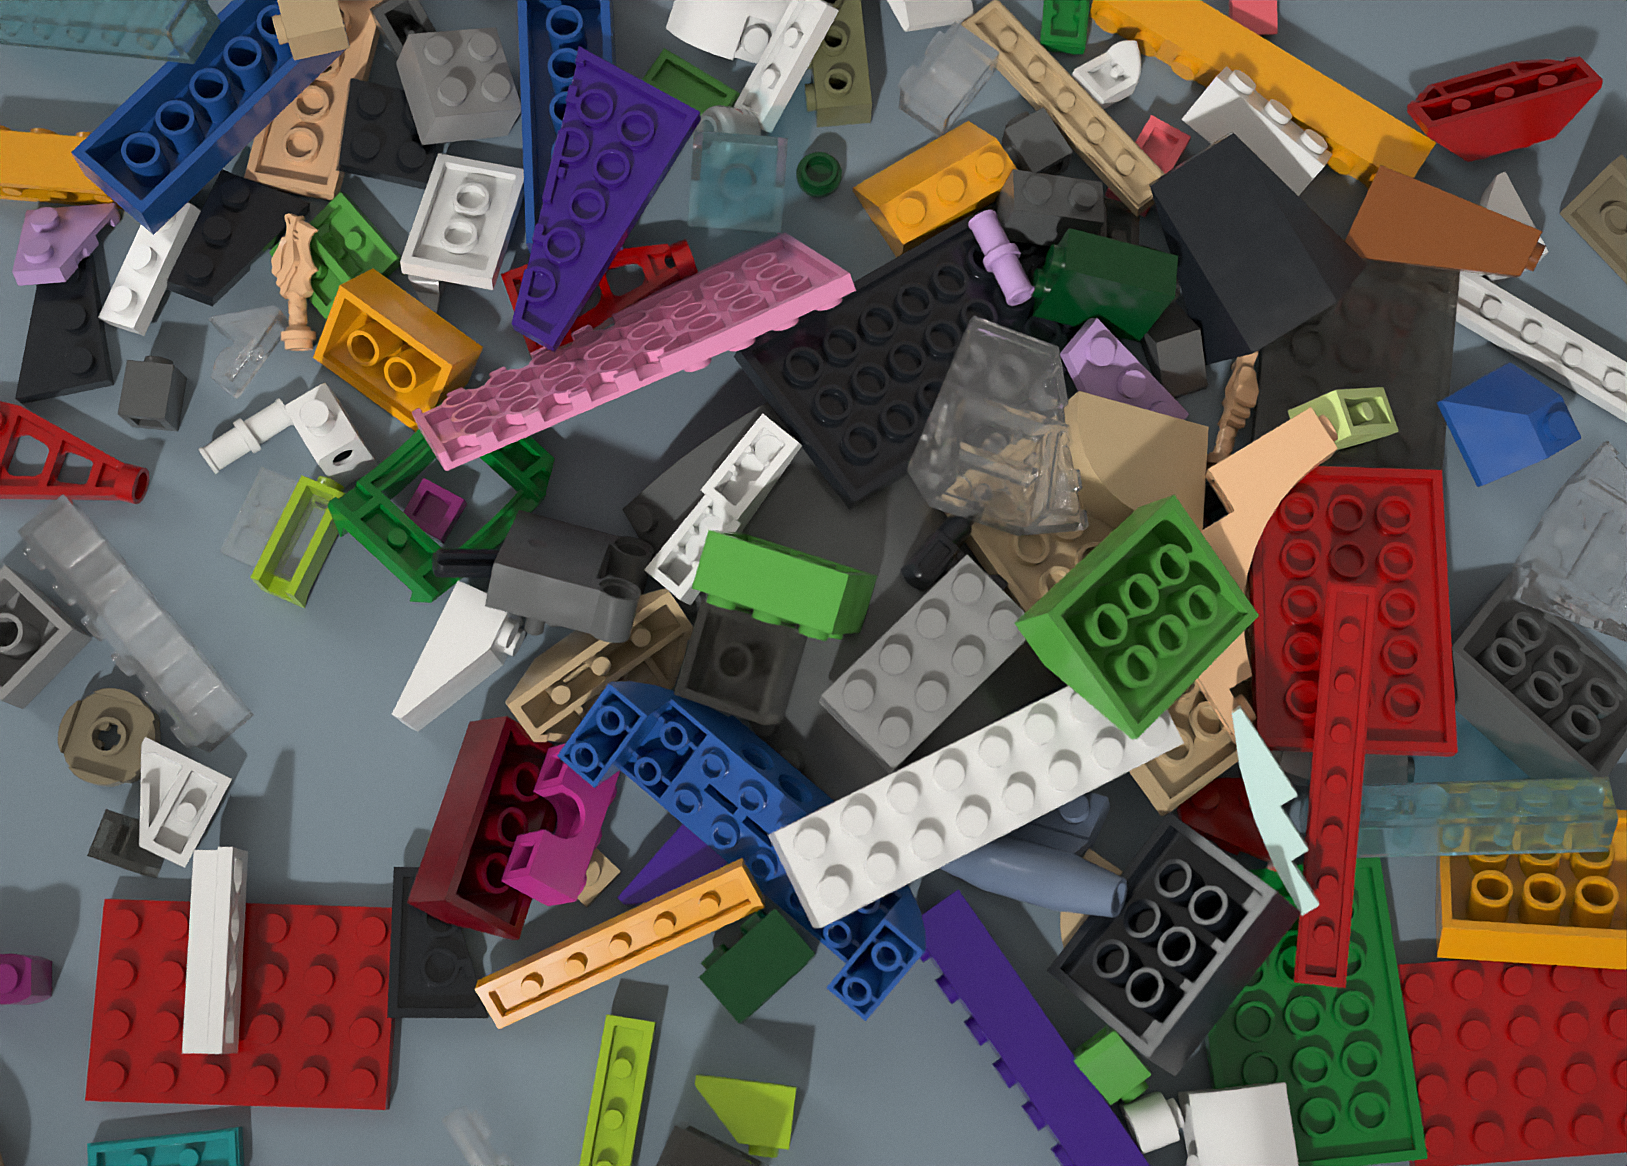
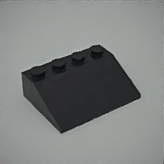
[1047,812,1302,1076]

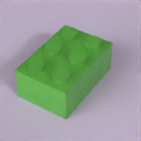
[692,530,877,641]

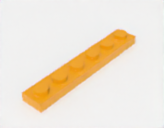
[475,858,765,1030]

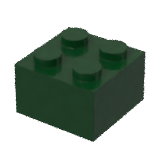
[699,908,816,1024]

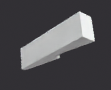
[644,414,802,605]

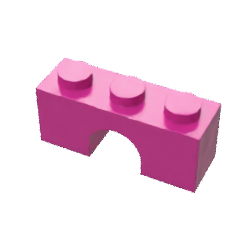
[501,743,621,906]

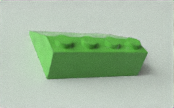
[1014,494,1259,740]

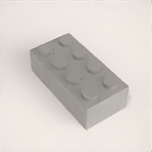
[819,555,1026,774]

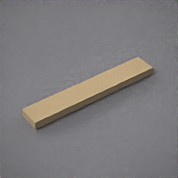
[961,0,1165,217]

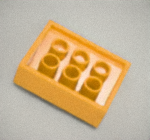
[1435,801,1627,970]

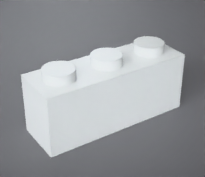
[1182,66,1333,196]

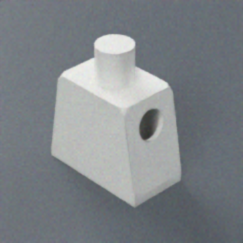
[284,383,378,487]

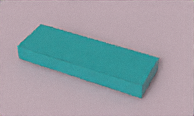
[87,1127,244,1166]

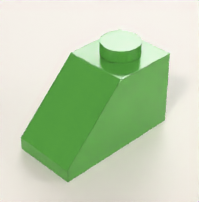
[1074,1024,1152,1105]

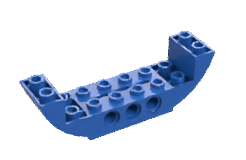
[557,681,926,1022]

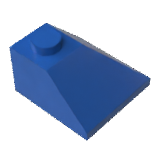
[1436,362,1582,487]

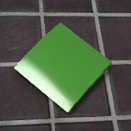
[269,192,402,320]

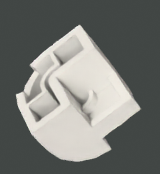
[666,0,792,64]

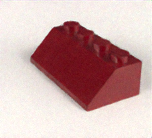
[407,716,557,940]

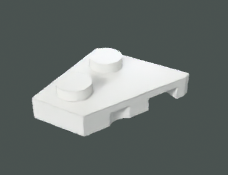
[139,737,232,868]

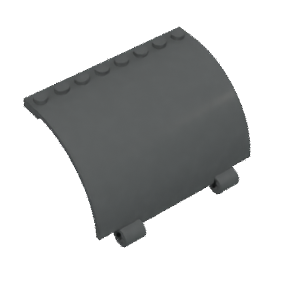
[622,402,1065,801]

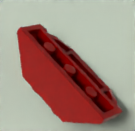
[1407,56,1603,162]

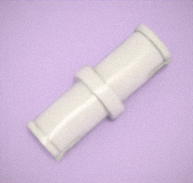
[198,398,294,474]

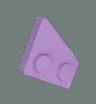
[12,203,120,286]

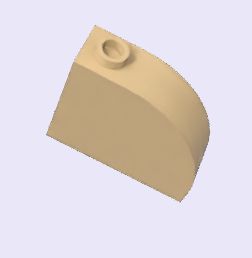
[1056,391,1209,531]

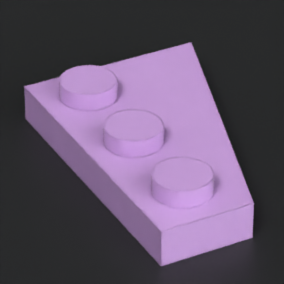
[1060,318,1189,420]

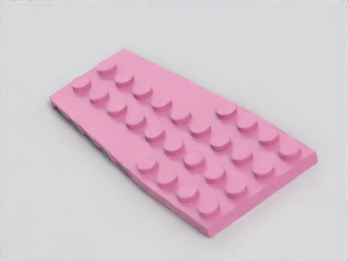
[412,232,856,471]

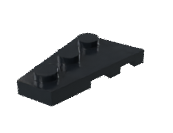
[167,169,310,307]
[15,254,114,404]
[387,867,488,1018]

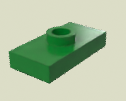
[1039,0,1090,55]

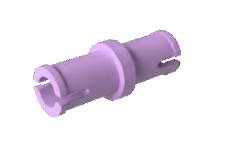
[968,209,1034,306]

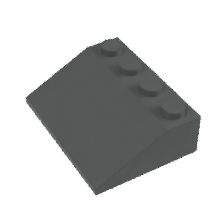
[1451,571,1627,807]

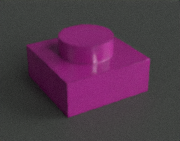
[403,478,467,544]

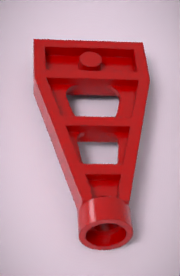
[501,239,698,358]
[0,401,149,504]

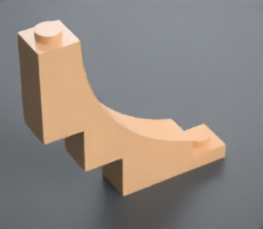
[1195,407,1338,744]

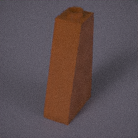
[1345,165,1546,278]

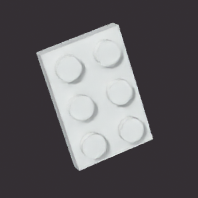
[400,153,524,290]

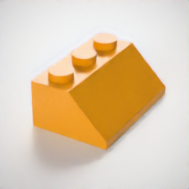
[853,121,1018,258]
[313,268,483,432]

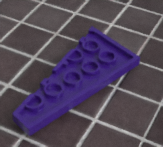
[512,46,701,352]

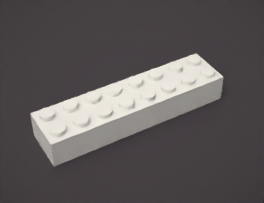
[768,686,1184,928]

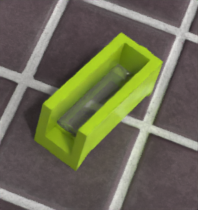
[250,475,345,608]

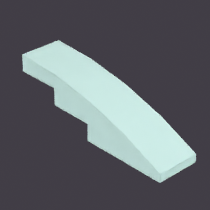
[1232,705,1320,915]

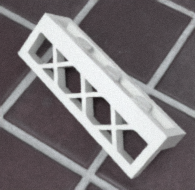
[182,847,248,1054]

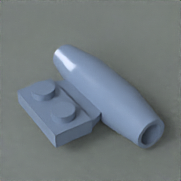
[939,792,1127,918]

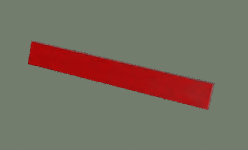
[1293,581,1379,988]

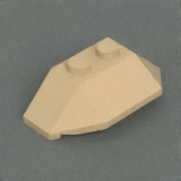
[505,588,694,742]

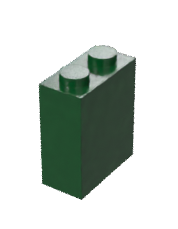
[1030,228,1178,342]

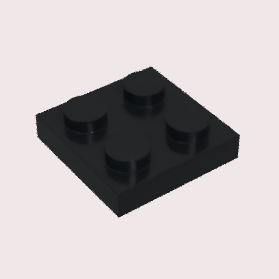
[336,78,436,190]

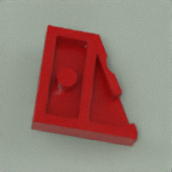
[1177,778,1277,872]

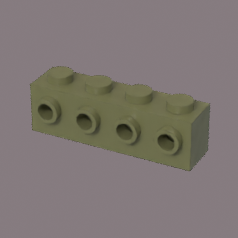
[804,0,872,128]

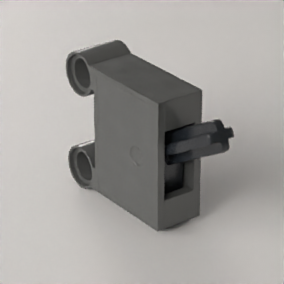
[432,510,654,643]

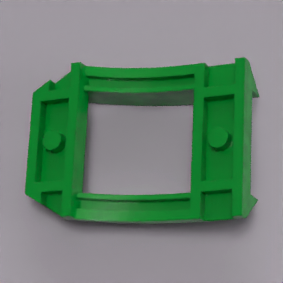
[328,403,555,603]

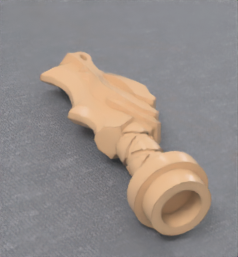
[271,213,319,351]
[1206,351,1259,473]

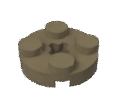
[58,688,161,787]

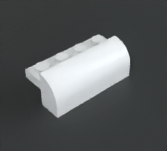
[1178,1083,1299,1166]

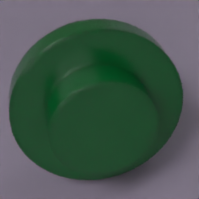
[796,152,842,198]

